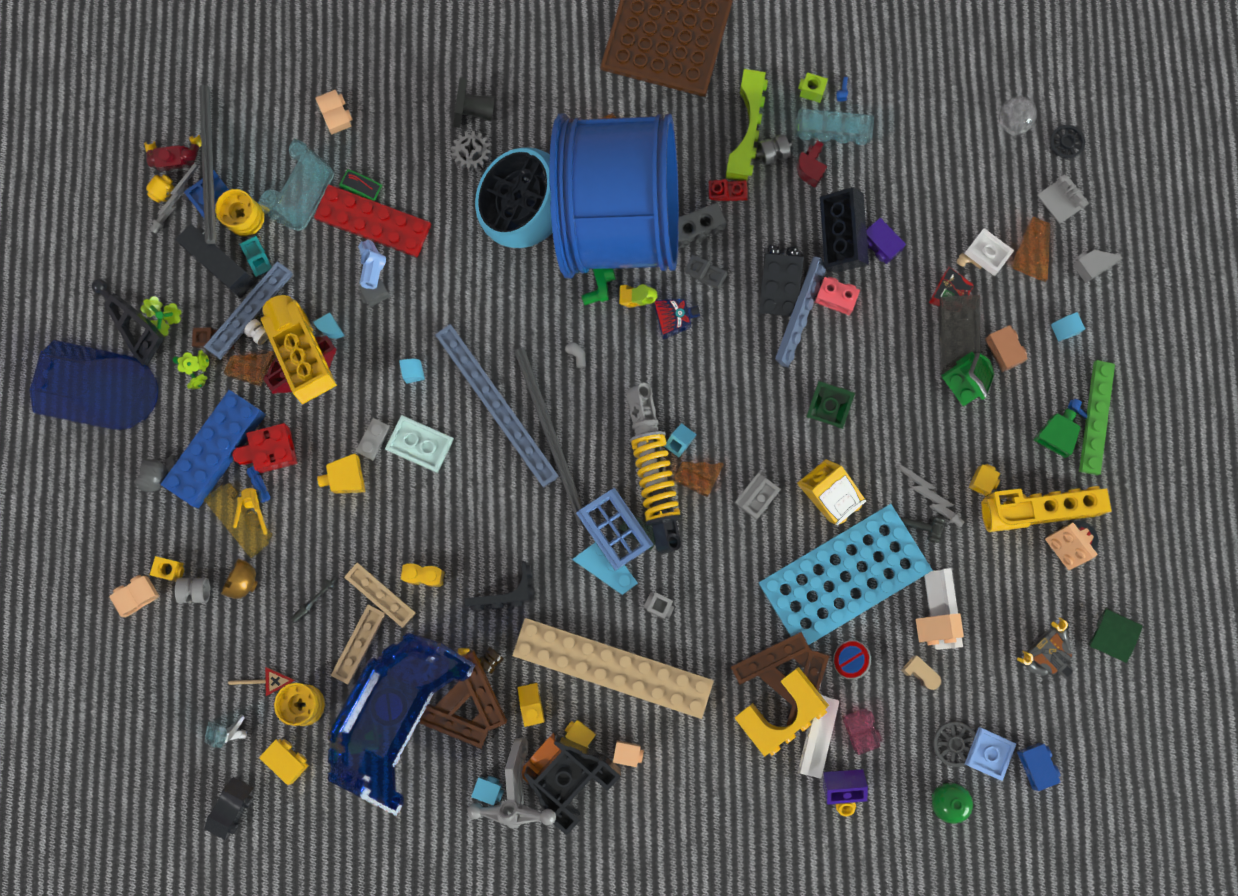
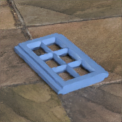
[576,488,654,571]

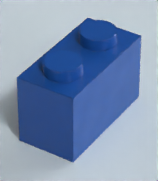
[1017,743,1061,791]

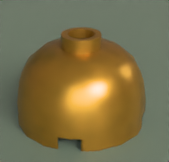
[221,558,258,599]

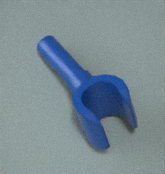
[836,77,848,102]
[1068,399,1087,419]

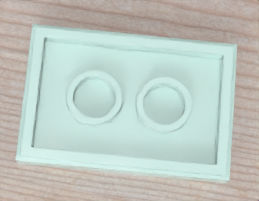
[385,415,454,473]

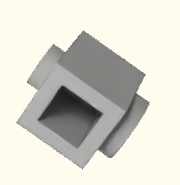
[643,592,674,620]

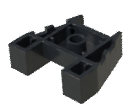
[524,735,621,836]

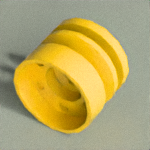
[215,189,264,236]
[274,683,325,726]

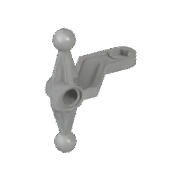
[468,738,556,828]

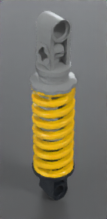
[627,382,682,554]

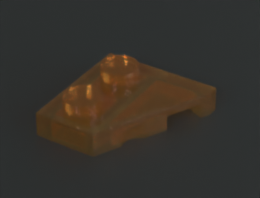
[224,351,275,387]
[673,462,724,497]

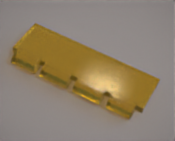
[204,483,273,558]

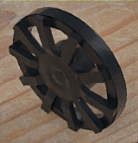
[1050,125,1085,159]

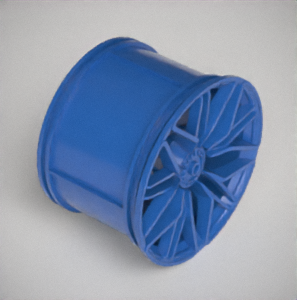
[549,113,679,279]

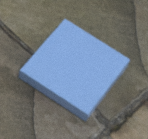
[965,727,1016,781]

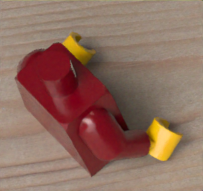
[144,135,201,172]

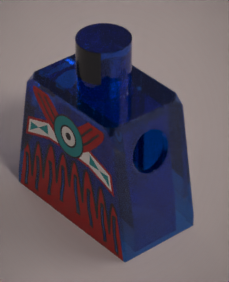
[654,299,700,340]

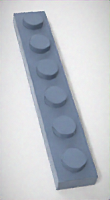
[775,256,826,368]
[204,261,293,360]

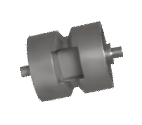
[756,134,793,165]

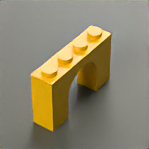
[735,667,829,757]

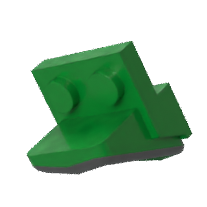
[941,351,995,407]

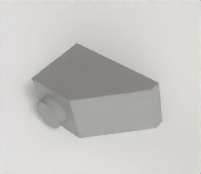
[1073,250,1123,283]

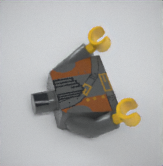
[1017,617,1073,678]

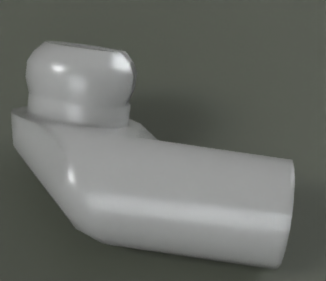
[565,342,586,368]

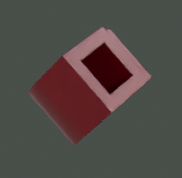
[797,140,827,188]

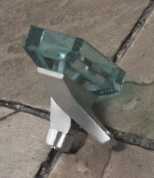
[204,714,247,748]

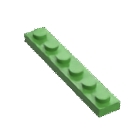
[1079,360,1115,475]

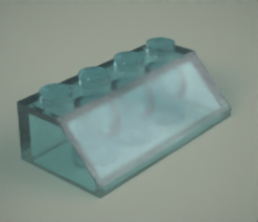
[795,109,874,145]

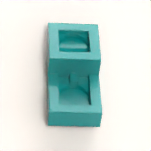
[239,236,272,277]

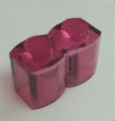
[842,708,882,755]

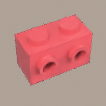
[814,277,860,316]

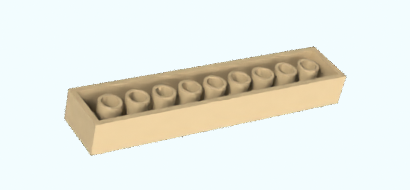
[512,618,714,719]

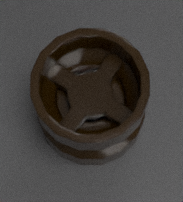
[478,646,504,674]

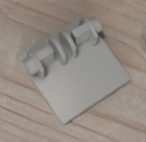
[1037,174,1089,224]

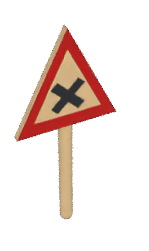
[228,667,295,696]

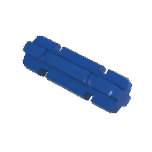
[247,466,270,503]

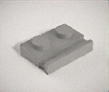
[735,472,781,520]

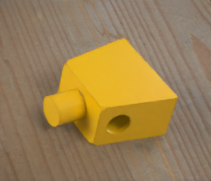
[317,454,366,494]

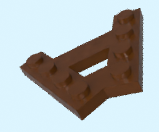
[731,631,830,732]
[408,650,507,749]

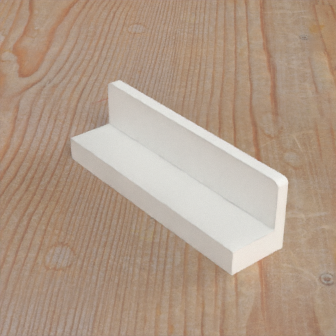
[924,568,963,650]
[798,695,839,778]

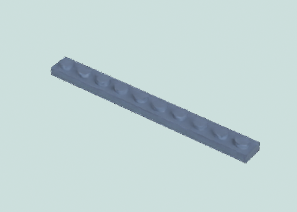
[435,324,559,488]

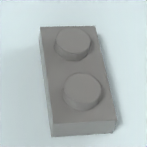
[355,418,391,461]

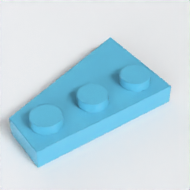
[572,542,638,595]

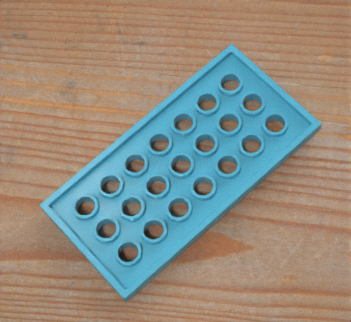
[758,504,933,645]

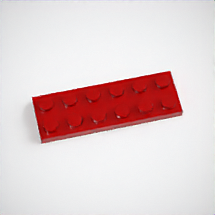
[314,184,431,258]

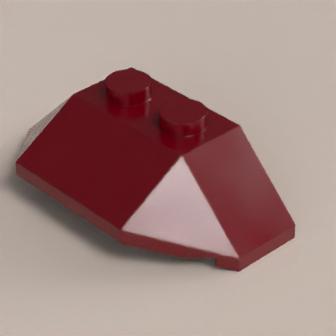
[263,335,337,394]

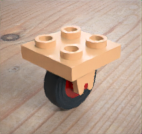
[1045,521,1099,570]

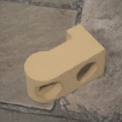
[901,655,941,690]

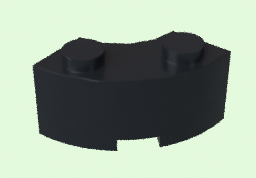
[204,777,254,840]

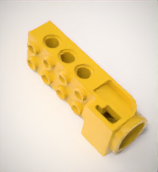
[261,295,337,404]
[981,486,1112,532]

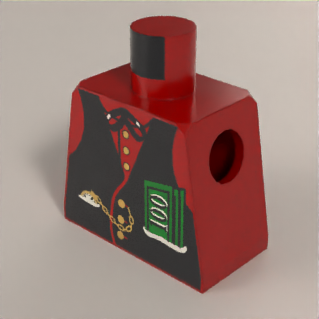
[929,267,979,312]

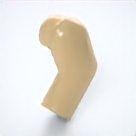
[957,253,982,269]

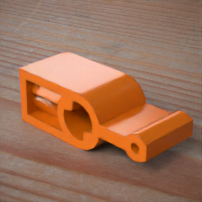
[522,733,560,784]

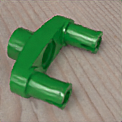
[581,269,616,305]

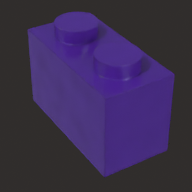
[866,218,906,265]
[823,769,868,805]

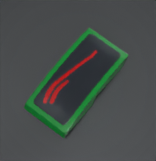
[339,169,383,201]

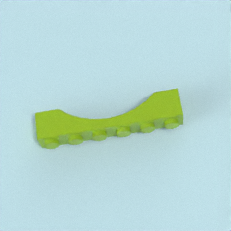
[725,69,768,181]

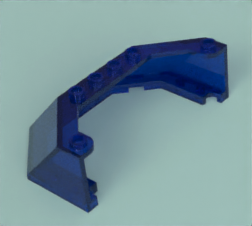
[328,633,475,816]

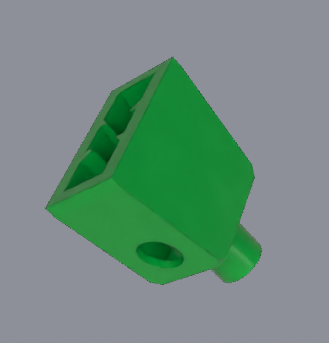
[1033,409,1081,458]

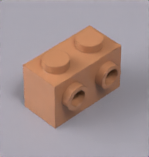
[985,325,1028,372]

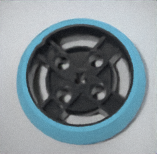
[475,147,553,248]

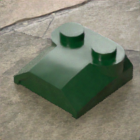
[806,381,855,429]

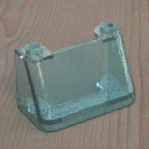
[258,138,334,231]

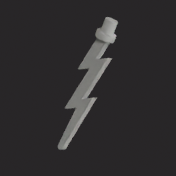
[150,163,198,233]
[899,466,965,528]

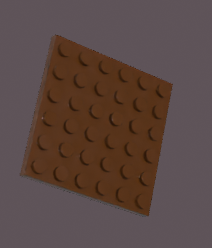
[600,0,733,97]

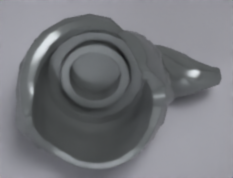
[134,455,176,493]

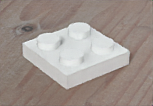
[964,228,1014,276]

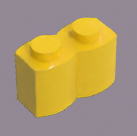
[401,563,445,587]

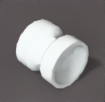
[244,319,268,345]

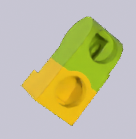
[619,284,657,308]

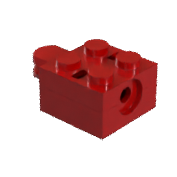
[233,423,298,473]

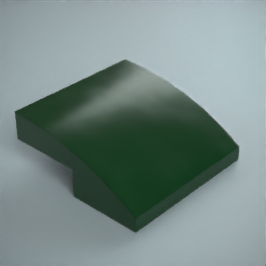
[1089,608,1143,663]

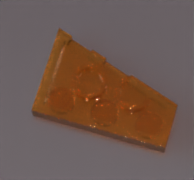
[1010,217,1050,282]

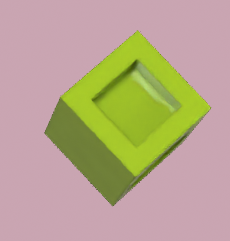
[798,72,828,103]

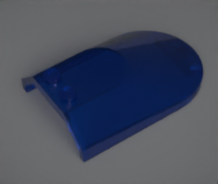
[30,340,158,430]

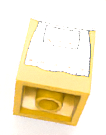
[797,459,866,525]

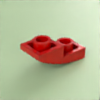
[708,179,748,201]

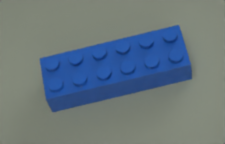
[160,390,266,509]

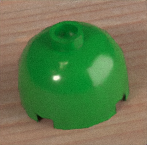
[931,783,973,824]

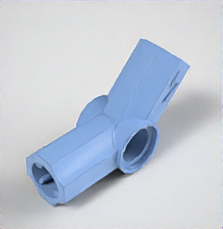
[358,240,386,289]

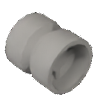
[175,578,210,603]

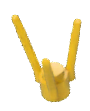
[233,488,267,535]

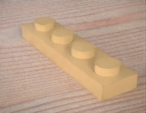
[344,563,416,628]
[331,605,386,684]

